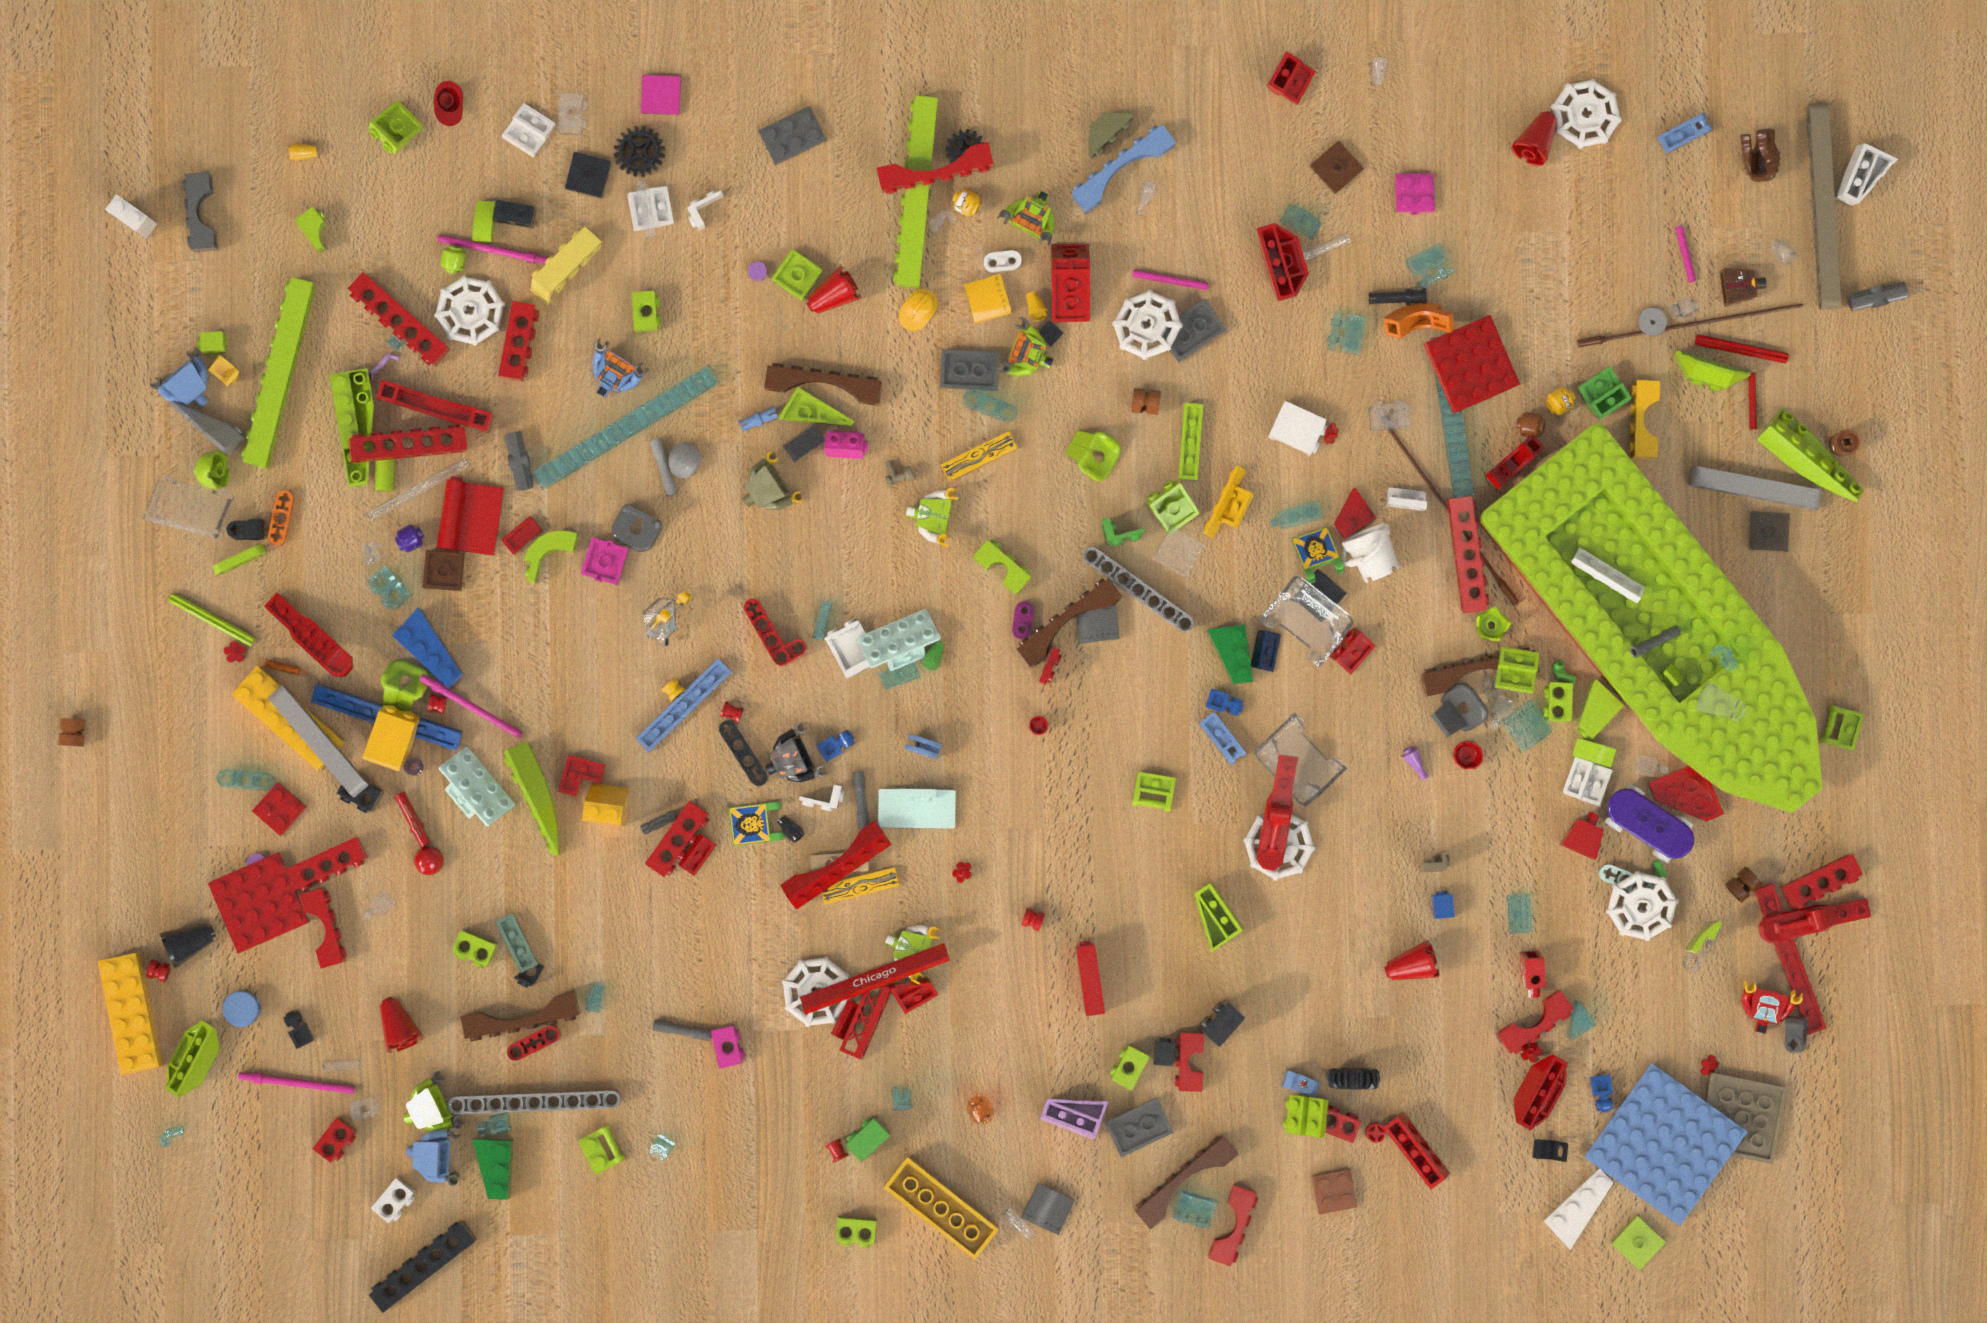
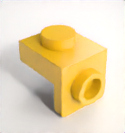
[207,355,240,386]

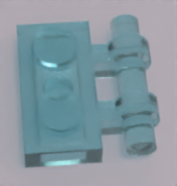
[1405,243,1454,289]
[1327,312,1367,356]

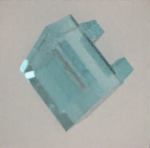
[649,1134,675,1161]

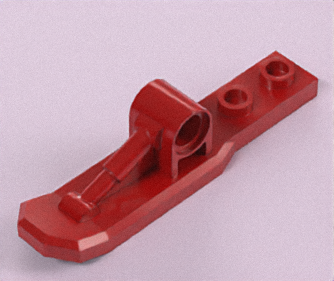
[264,592,353,677]
[1256,754,1298,871]
[1758,898,1871,943]

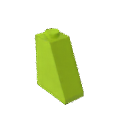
[1576,679,1624,739]

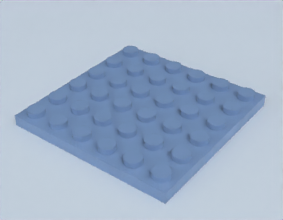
[1584,1063,1747,1226]

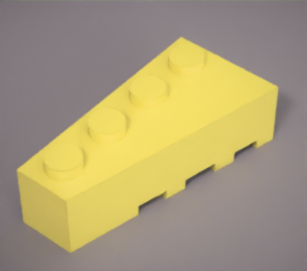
[531,227,602,305]

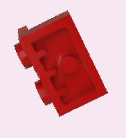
[1329,628,1376,675]

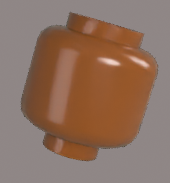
[1516,412,1545,438]

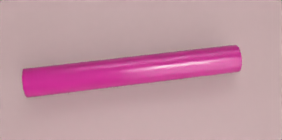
[1675,226,1696,283]

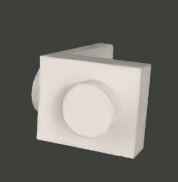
[687,190,724,231]
[799,785,845,812]

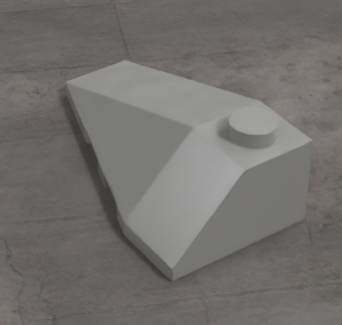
[169,401,245,455]

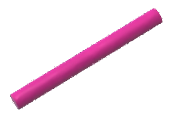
[1132,269,1209,290]

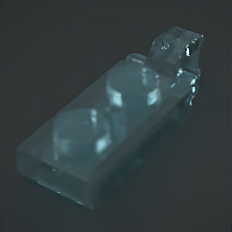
[1269,500,1324,530]

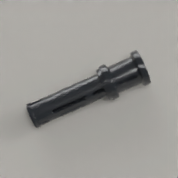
[1369,288,1427,306]

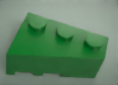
[1206,624,1253,685]
[472,1138,514,1200]

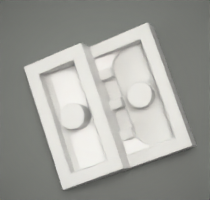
[502,103,556,158]
[627,186,674,231]
[1562,757,1613,807]

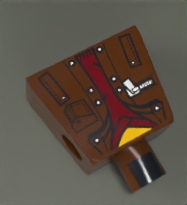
[1719,268,1767,307]

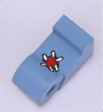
[1281,1070,1321,1097]

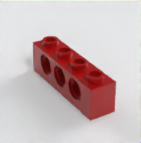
[498,301,539,382]
[645,801,710,877]
[286,837,368,892]
[1780,854,1863,909]
[1383,1111,1450,1190]

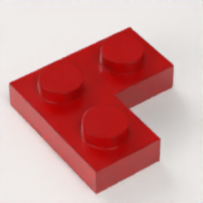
[1038,647,1062,686]
[558,755,606,797]

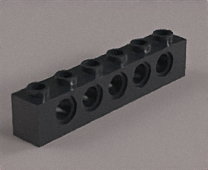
[369,1221,478,1313]

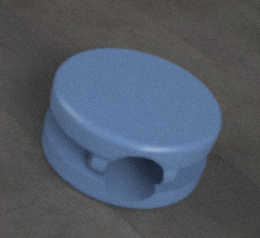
[904,734,942,759]
[223,991,261,1027]

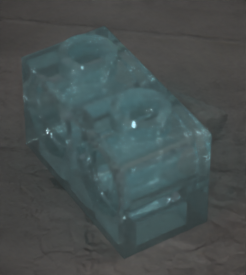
[367,565,412,610]

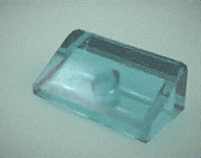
[879,662,921,691]
[1507,894,1533,934]

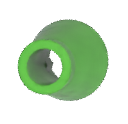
[922,641,945,671]

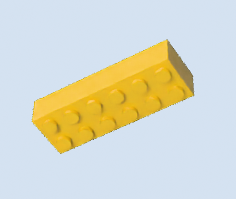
[231,666,347,771]
[98,952,164,1075]
[883,1156,999,1260]

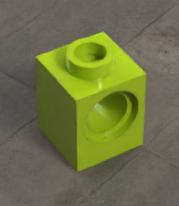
[197,331,228,354]

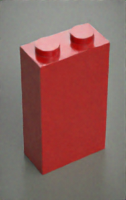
[1075,940,1105,1016]

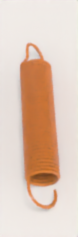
[259,658,307,676]

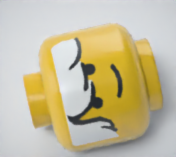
[952,188,982,217]

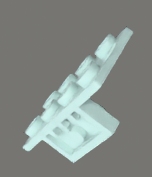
[856,609,941,671]
[439,747,515,826]
[878,789,956,828]

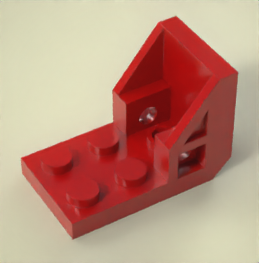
[1051,244,1090,322]

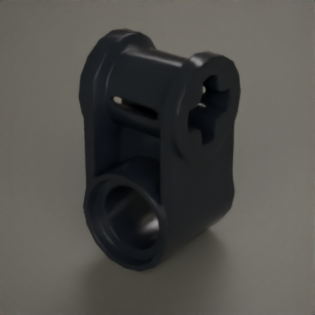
[226,519,265,540]

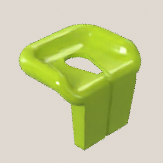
[1064,430,1121,482]
[380,659,432,712]

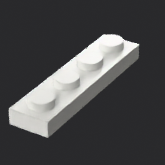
[1571,547,1645,603]

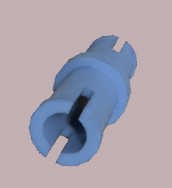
[738,406,778,432]

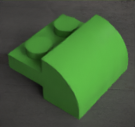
[1577,366,1632,420]

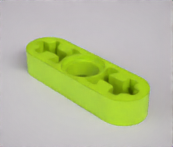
[212,544,267,576]

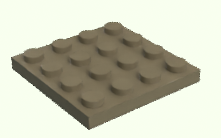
[1705,1072,1787,1164]

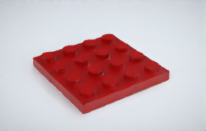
[1423,315,1520,414]
[208,852,310,954]

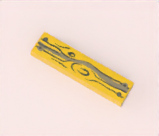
[941,431,1018,482]
[822,867,899,904]

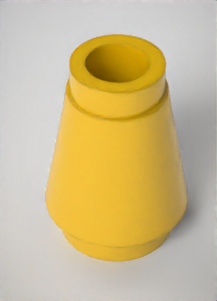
[289,142,317,161]
[1026,291,1047,321]

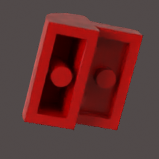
[1267,51,1316,105]

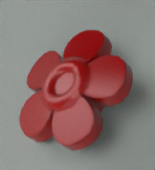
[1324,423,1339,444]
[223,641,246,663]
[952,862,972,883]
[1521,1042,1543,1063]
[1700,1055,1719,1076]

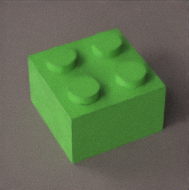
[846,1116,891,1162]

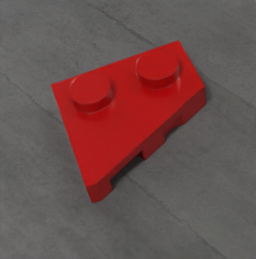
[1333,488,1376,540]
[888,978,938,1014]

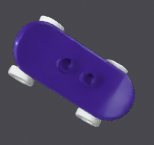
[1604,783,1694,864]

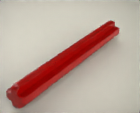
[1694,334,1789,363]

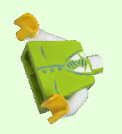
[906,488,959,547]
[885,925,942,984]

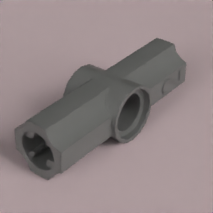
[1848,282,1908,312]
[505,431,534,491]

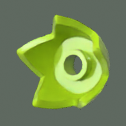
[1476,607,1511,641]

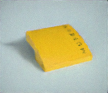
[964,274,1012,323]

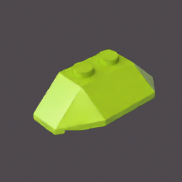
[1673,350,1751,392]
[165,1020,220,1098]

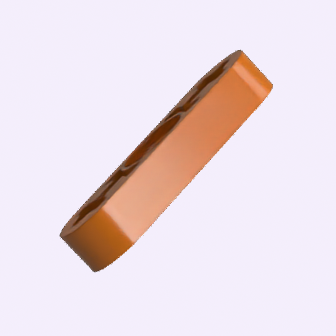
[268,490,295,546]

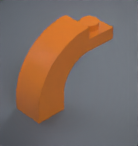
[1384,303,1455,339]

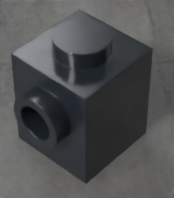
[1153,1037,1175,1066]

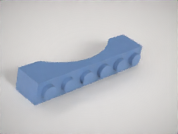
[1071,124,1176,215]

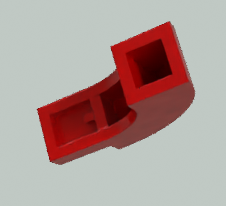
[1485,434,1545,490]

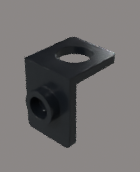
[514,963,544,988]
[1532,1139,1568,1162]

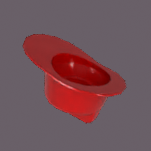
[433,81,463,126]

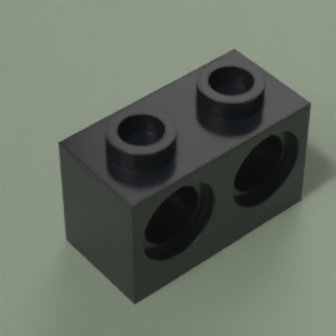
[493,200,537,229]
[336,783,384,813]

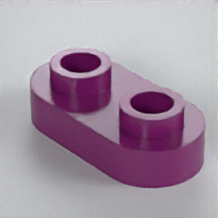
[1012,601,1034,640]

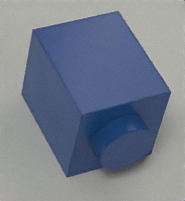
[1431,891,1455,919]

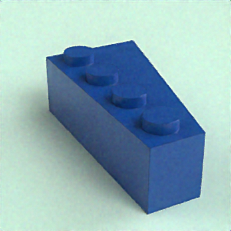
[392,608,464,689]

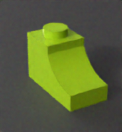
[294,207,327,253]

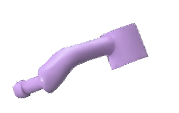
[368,352,400,382]

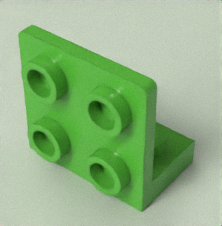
[1101,517,1145,547]

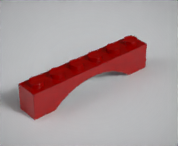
[876,142,994,195]
[376,380,495,433]
[780,820,892,910]

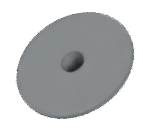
[1638,308,1667,336]

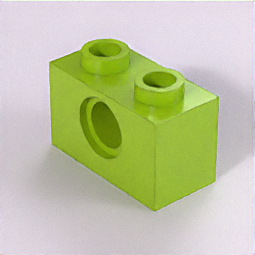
[632,291,662,333]
[1110,1045,1150,1091]

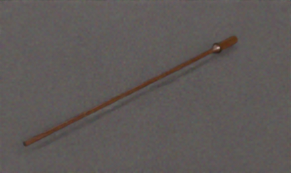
[1577,304,1803,348]
[1380,417,1519,606]

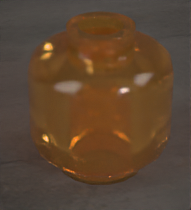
[966,1095,995,1125]

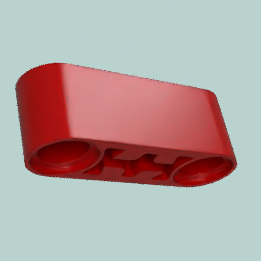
[507,1025,561,1061]

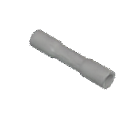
[650,438,677,496]

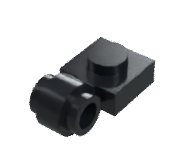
[283,1010,315,1049]

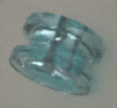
[385,335,404,352]

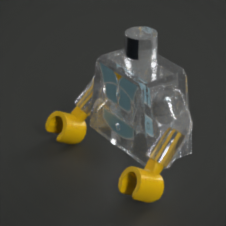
[643,591,692,647]

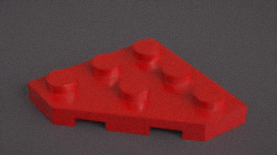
[1648,766,1724,822]

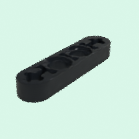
[719,721,768,786]

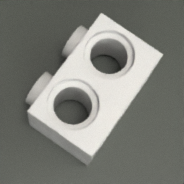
[371,1177,416,1223]

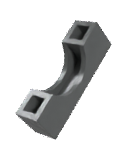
[183,172,218,252]

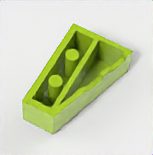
[1194,881,1245,952]

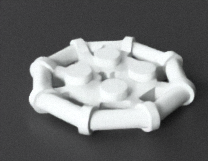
[1551,78,1622,149]
[434,275,506,346]
[1112,289,1183,360]
[1243,814,1315,881]
[1606,871,1679,941]
[782,956,852,1027]

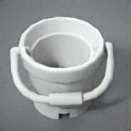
[1341,523,1400,583]

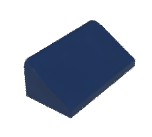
[1251,630,1281,672]

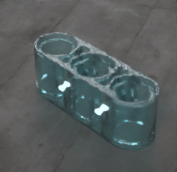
[963,390,1016,423]
[216,770,276,791]

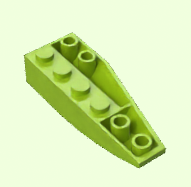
[329,368,374,488]
[1756,408,1864,502]
[503,742,561,856]

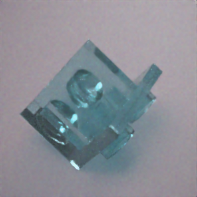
[1173,1190,1218,1229]

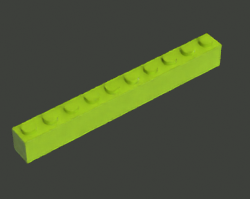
[893,95,938,289]
[241,277,316,469]

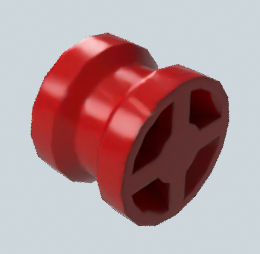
[427,693,448,715]
[1365,1123,1386,1143]

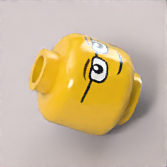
[1546,387,1576,415]

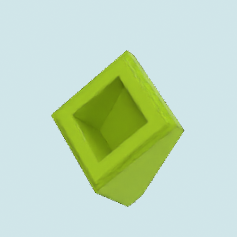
[1661,664,1683,687]

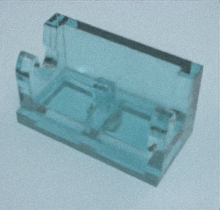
[891,1087,914,1111]

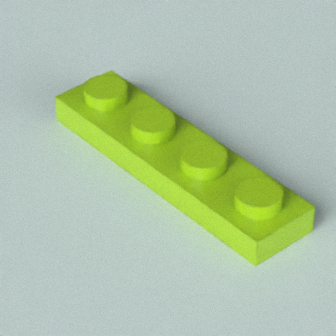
[1178,403,1203,481]

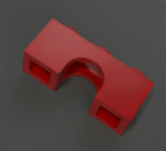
[1175,1032,1204,1092]

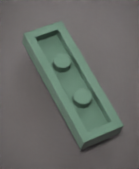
[495,913,539,973]

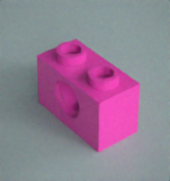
[711,1025,745,1069]

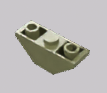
[1089,113,1133,159]

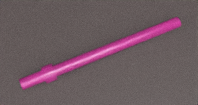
[438,234,549,265]
[419,674,523,739]
[238,1072,355,1094]

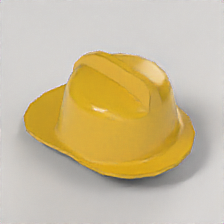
[899,289,938,331]

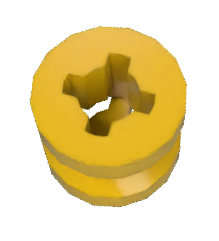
[661,678,686,702]

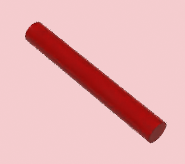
[1748,372,1757,430]

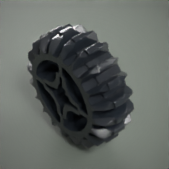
[614,126,665,178]
[1328,1068,1380,1090]

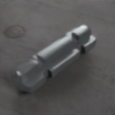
[640,810,677,834]

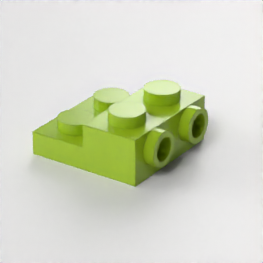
[368,100,424,155]
[1146,480,1200,535]
[1283,1094,1329,1138]

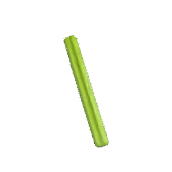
[169,593,256,646]

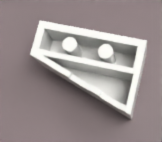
[1835,143,1898,206]

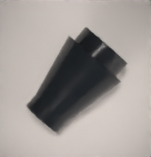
[777,815,805,843]

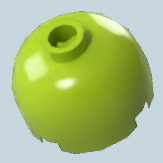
[194,451,230,489]

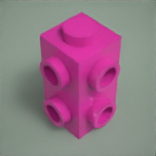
[824,430,869,459]

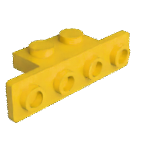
[1204,465,1254,539]

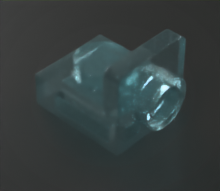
[1709,644,1738,671]

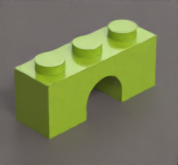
[973,540,1031,595]

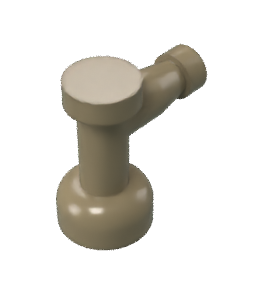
[885,460,915,487]

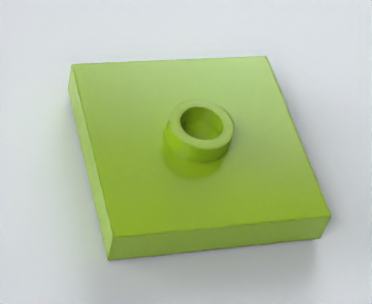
[771,248,824,302]
[1610,1215,1666,1271]

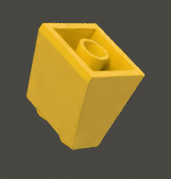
[362,705,420,771]
[582,783,630,826]

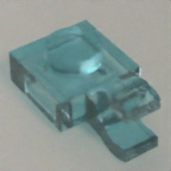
[476,1112,511,1137]

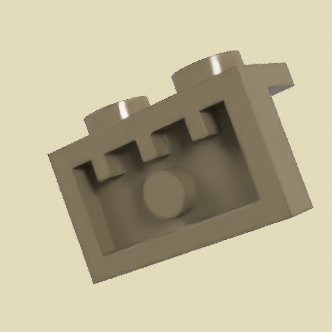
[1419,851,1450,872]

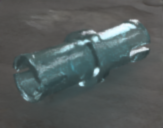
[812,601,833,641]

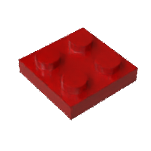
[252,782,307,836]

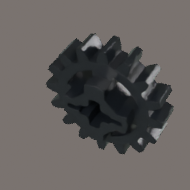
[945,129,985,164]

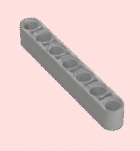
[1689,466,1822,510]
[1083,547,1194,633]
[268,684,369,798]

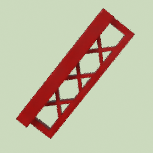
[839,985,892,1060]

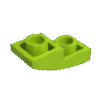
[472,200,496,242]
[1572,737,1617,767]

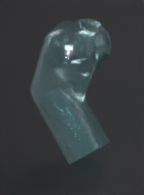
[158,1125,184,1147]

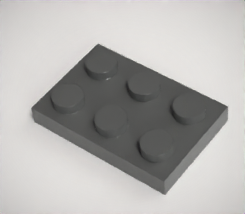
[758,106,827,166]
[1162,299,1226,363]
[940,349,999,391]
[1105,1097,1173,1158]

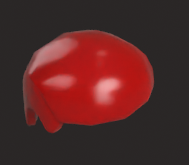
[1453,741,1484,770]
[414,846,444,875]

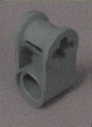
[1785,1016,1808,1053]

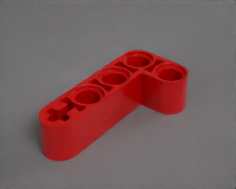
[744,599,807,667]

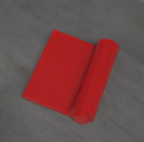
[436,476,504,556]

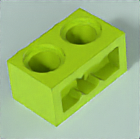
[1543,682,1573,722]
[451,930,498,968]
[835,1216,877,1248]

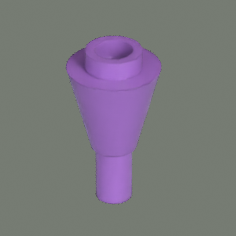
[1401,746,1428,780]

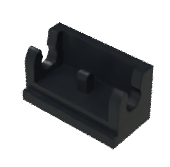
[782,424,825,462]

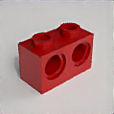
[1325,1105,1361,1143]
[312,1117,357,1163]

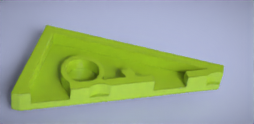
[778,387,855,426]

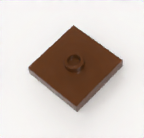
[1310,140,1364,194]
[422,550,465,592]

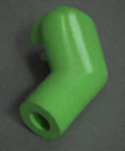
[1552,660,1576,684]
[1652,859,1667,887]

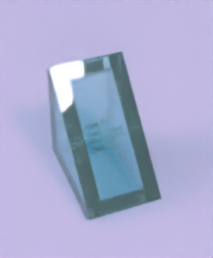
[1280,204,1322,240]
[1567,1001,1596,1040]

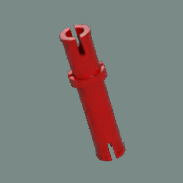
[394,791,431,848]

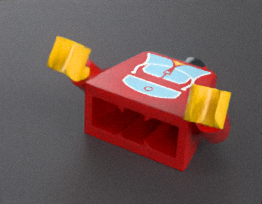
[1741,980,1803,1034]

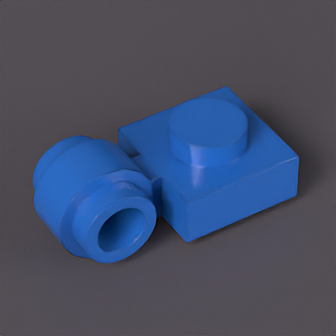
[1206,689,1244,716]
[816,730,855,762]
[1589,1074,1613,1113]

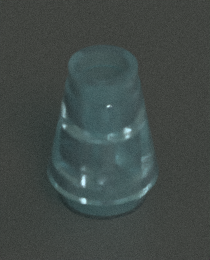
[585,984,605,1013]

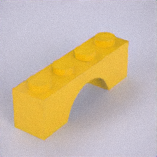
[1629,380,1660,459]

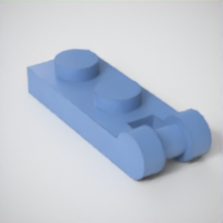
[1657,113,1713,154]
[1199,712,1246,766]

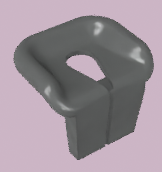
[611,504,662,552]
[1431,683,1488,737]

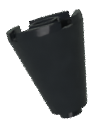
[159,924,216,969]

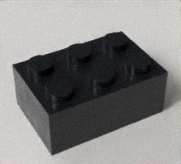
[1199,1000,1245,1047]

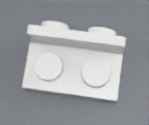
[1386,487,1427,511]

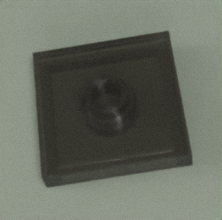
[1749,511,1790,552]

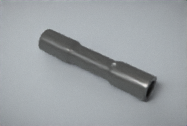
[1630,625,1681,658]
[852,771,869,830]
[653,1019,711,1041]

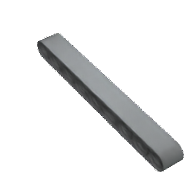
[448,1090,622,1114]

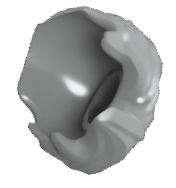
[668,442,702,478]

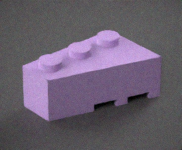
[1039,1099,1108,1140]

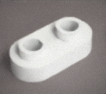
[984,250,1022,273]

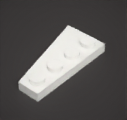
[1543,1168,1613,1250]

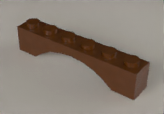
[764,363,882,406]
[1017,578,1124,668]
[1420,647,1540,697]
[460,992,580,1042]
[1135,1135,1239,1230]

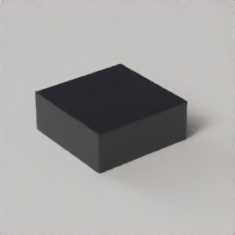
[1039,320,1063,348]

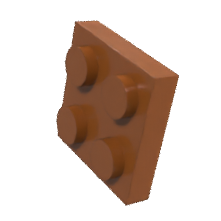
[1312,1169,1357,1214]

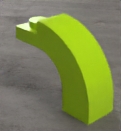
[524,531,579,584]

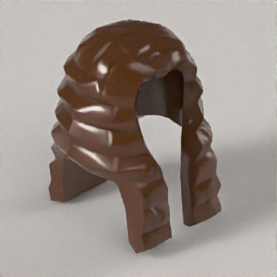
[1740,129,1780,182]

